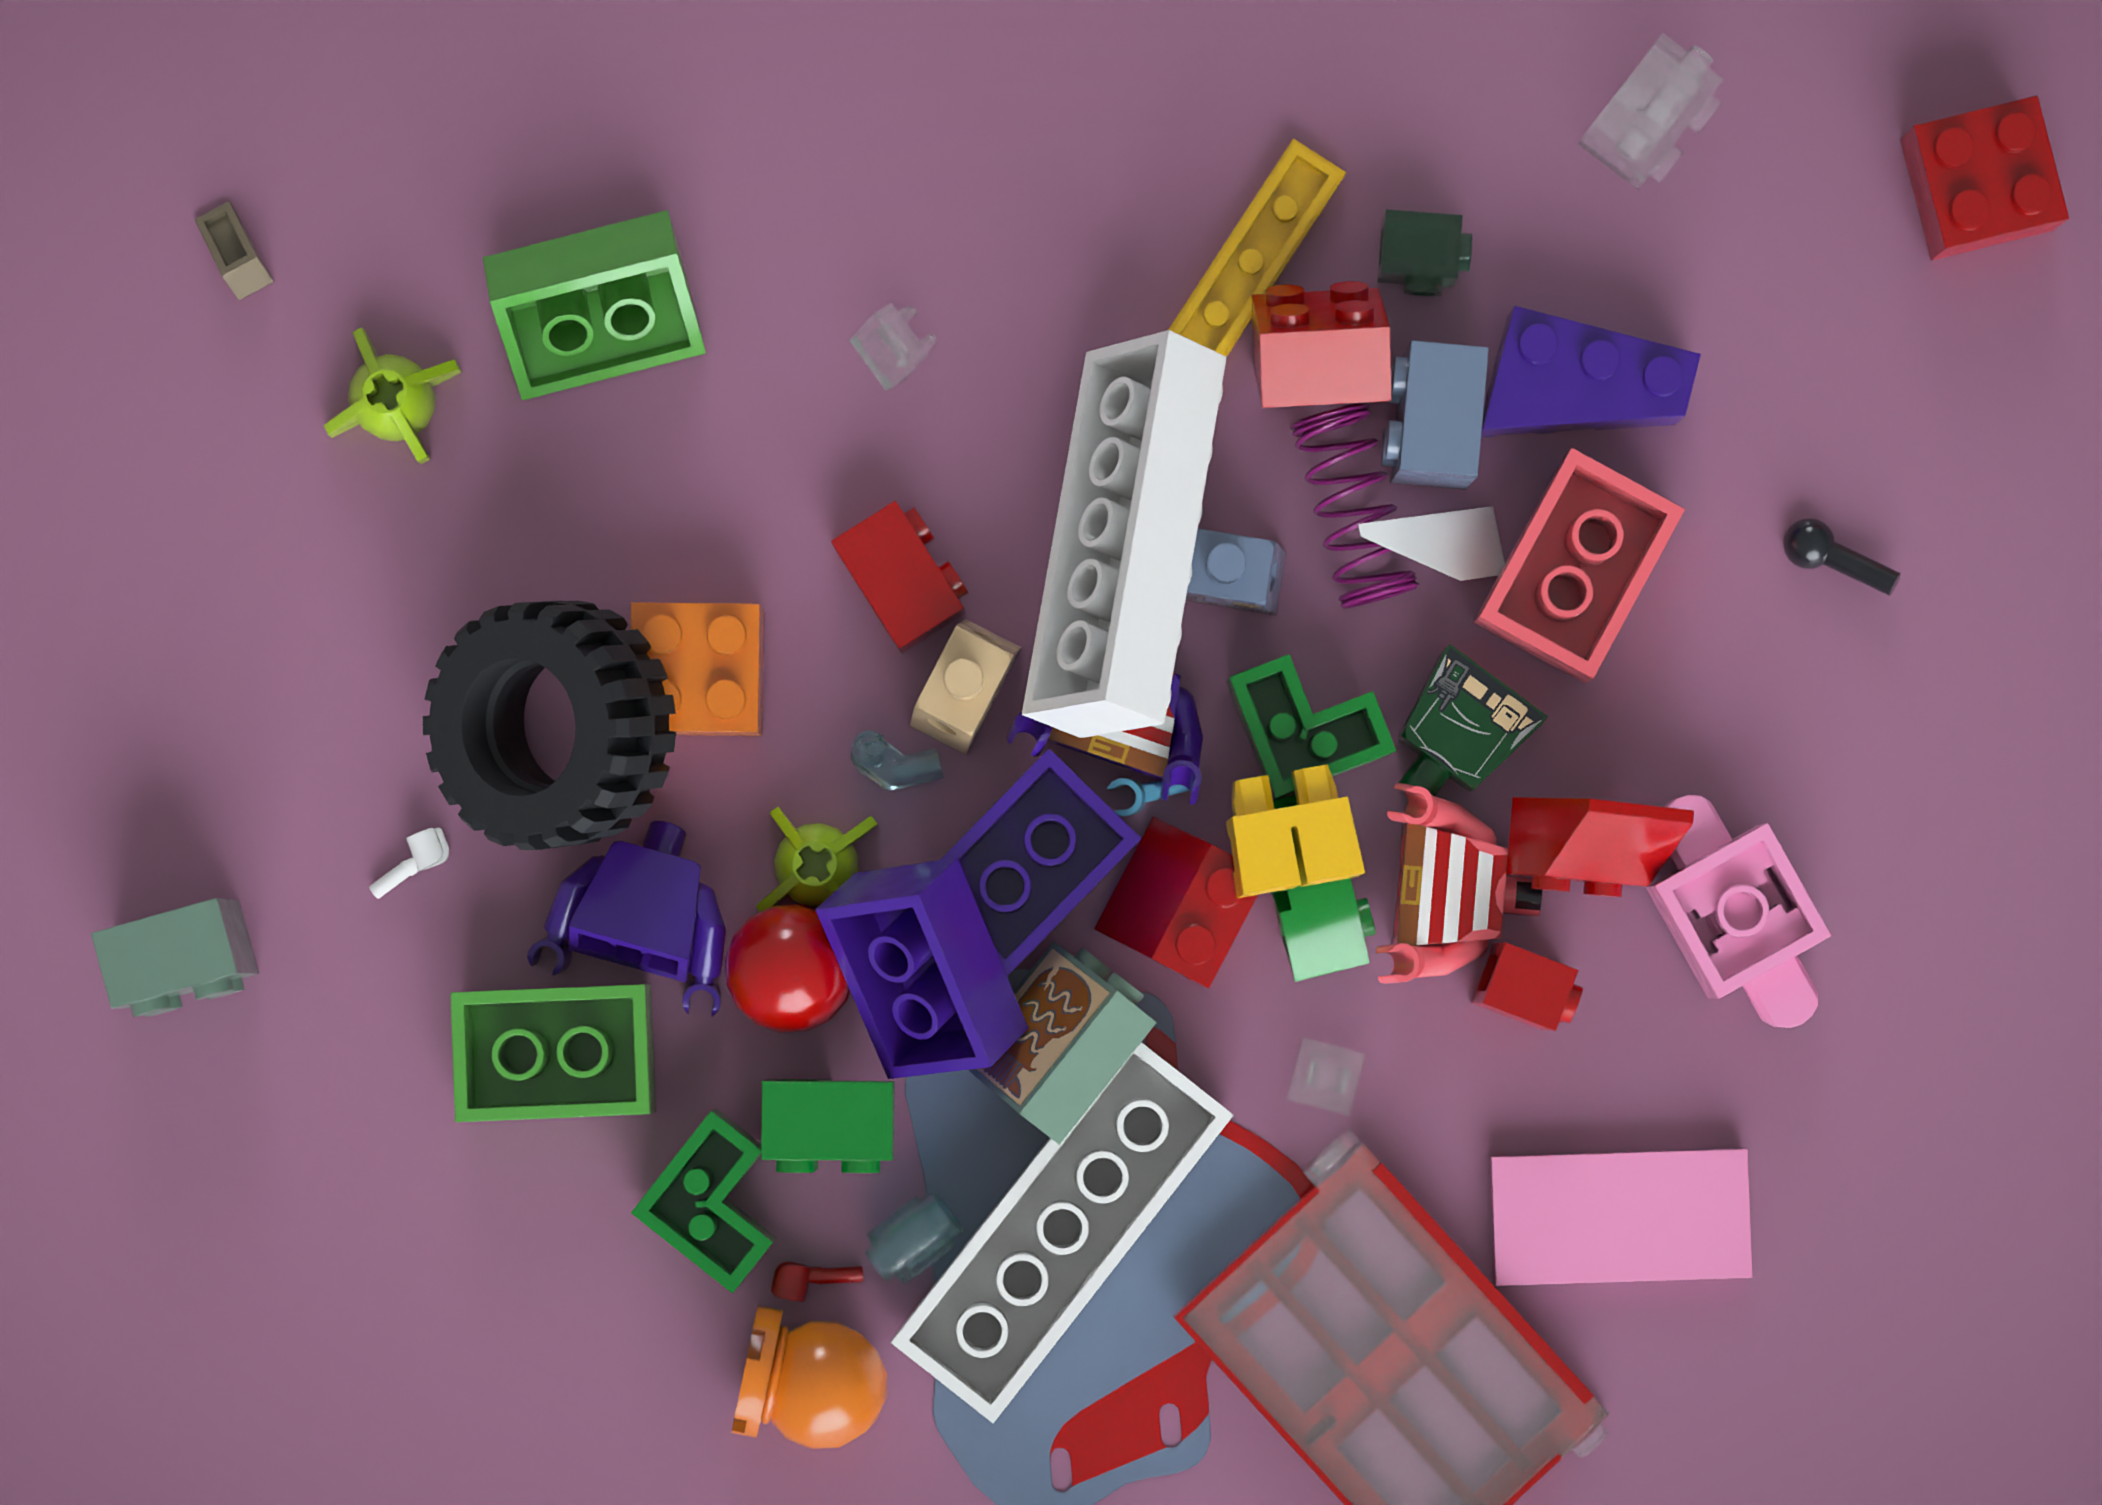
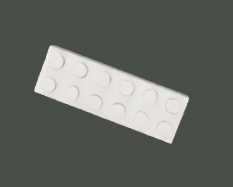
[1022,330,1227,738]
[891,1042,1233,1423]

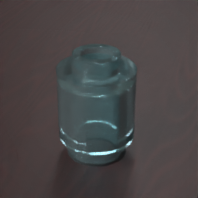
[865,1191,964,1284]

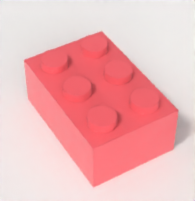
[1473,448,1685,684]

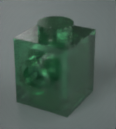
[1377,209,1472,297]

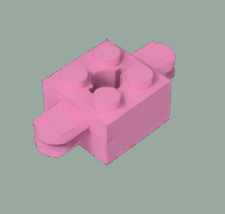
[1645,795,1831,1028]

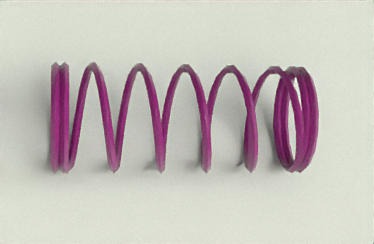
[1290,403,1419,609]

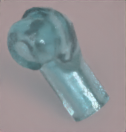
[851,730,944,791]

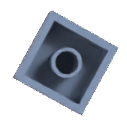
[1381,340,1489,490]

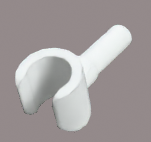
[369,827,449,899]

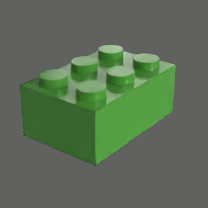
[450,984,656,1122]

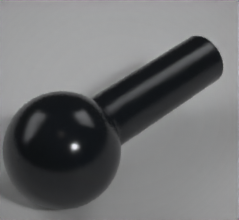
[1783,518,1901,596]

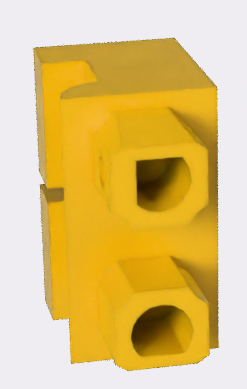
[1226,765,1365,898]

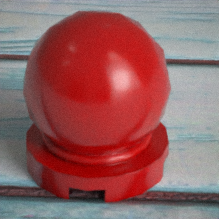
[725,904,850,1033]

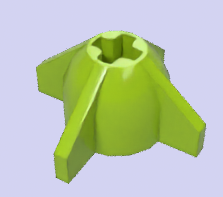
[323,327,462,464]
[756,806,878,912]

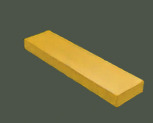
[1168,138,1347,357]

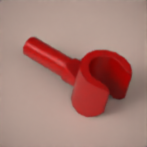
[771,1261,863,1302]

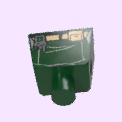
[1398,644,1548,796]

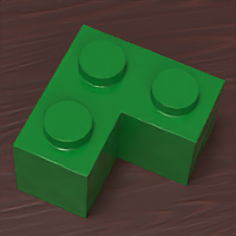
[1226,654,1396,800]
[761,1079,895,1173]
[631,1109,777,1294]

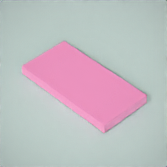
[1489,1148,1752,1286]

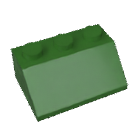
[483,210,706,401]

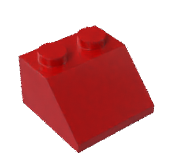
[1506,797,1694,898]
[1094,816,1258,989]

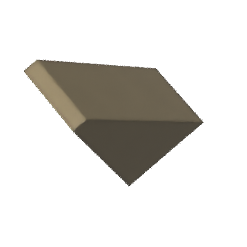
[194,201,274,300]

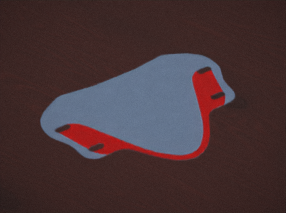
[905,969,1325,1505]

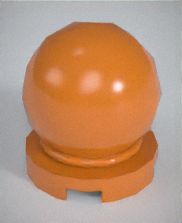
[731,1305,887,1449]

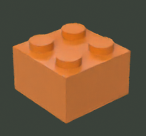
[630,602,764,736]

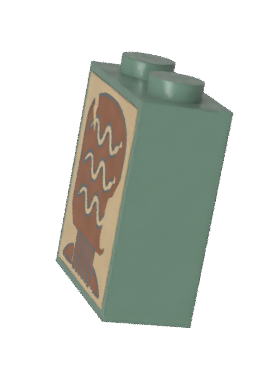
[968,941,1157,1145]

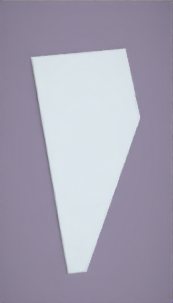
[1358,506,1505,581]

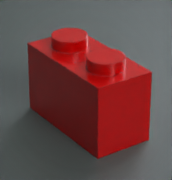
[831,500,969,653]
[1471,942,1583,1031]

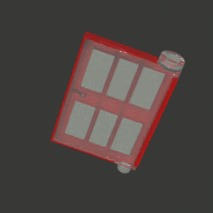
[1173,1129,1609,1505]

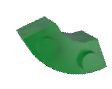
[1271,795,1376,982]

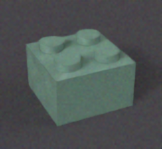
[91,898,259,1018]

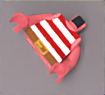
[1376,783,1542,984]

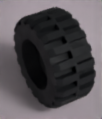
[423,600,676,850]

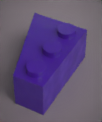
[1481,306,1701,438]

